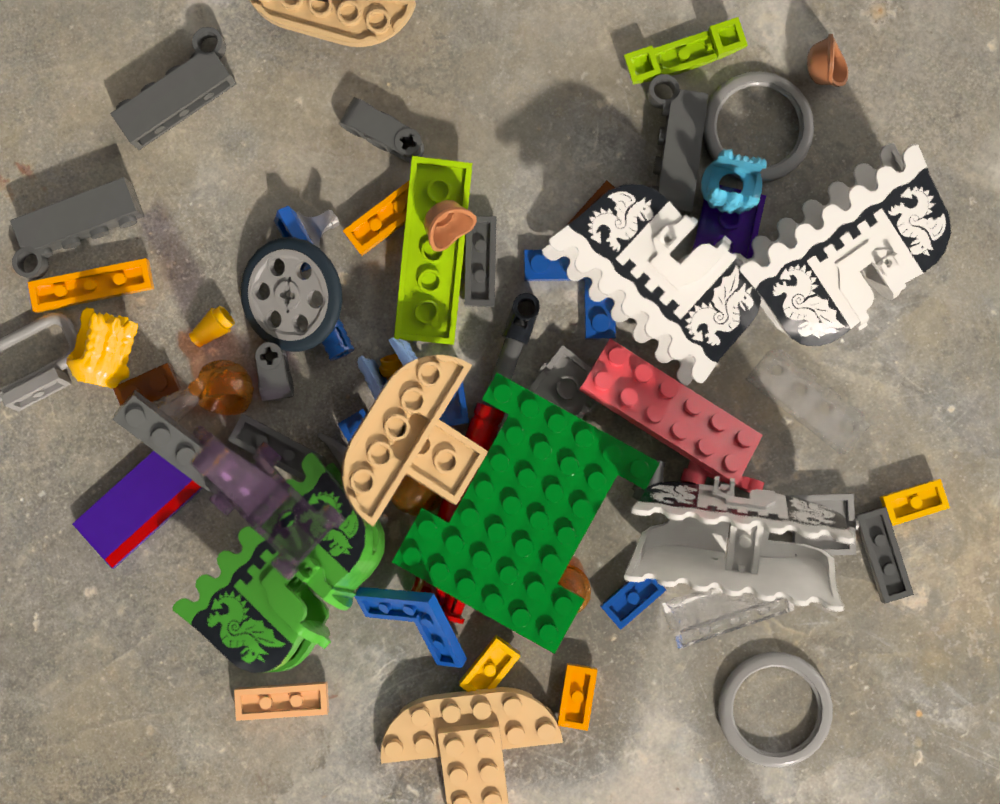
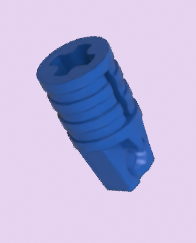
[319,306,355,361]

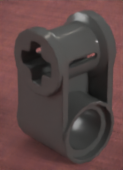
[255,342,294,401]

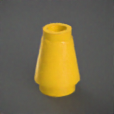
[189,305,235,347]

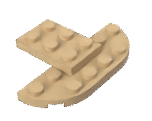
[249,0,416,47]
[342,355,488,526]
[380,687,563,804]

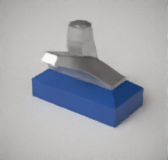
[274,206,339,272]

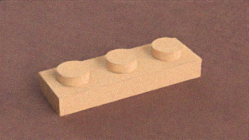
[234,682,329,721]

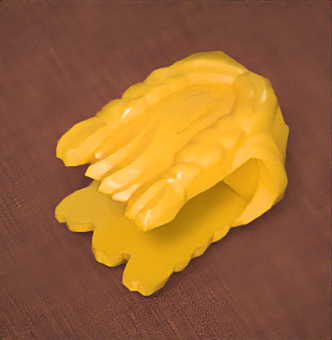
[66,307,138,389]

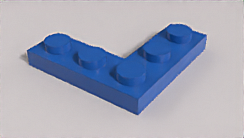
[524,250,616,340]
[354,587,467,668]

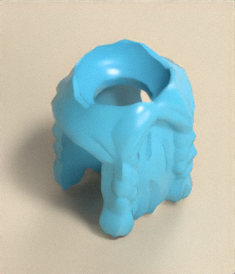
[701,149,767,214]

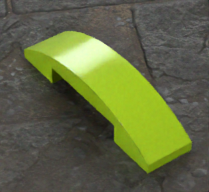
[623,17,748,84]

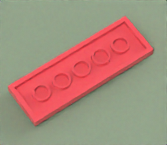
[579,339,763,486]

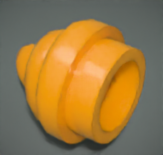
[379,354,403,380]

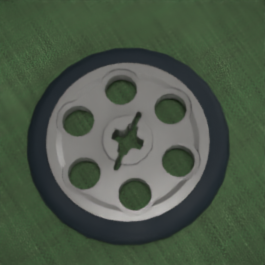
[241,237,342,352]

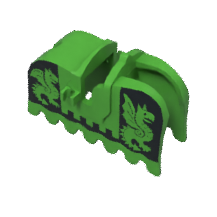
[172,453,385,673]

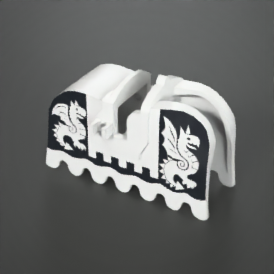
[733,143,951,346]
[542,184,761,386]
[624,476,854,611]

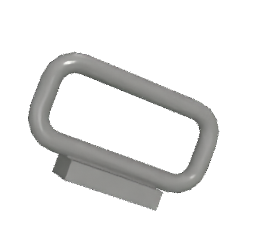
[0,313,78,412]

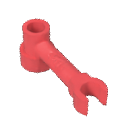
[680,460,764,493]

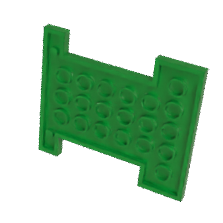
[392,373,660,654]

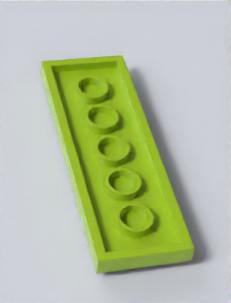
[394,156,473,345]

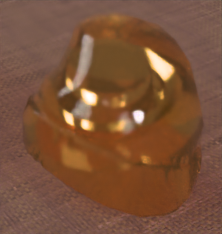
[188,359,254,415]
[391,474,442,516]

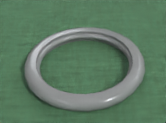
[703,71,814,182]
[718,652,833,768]

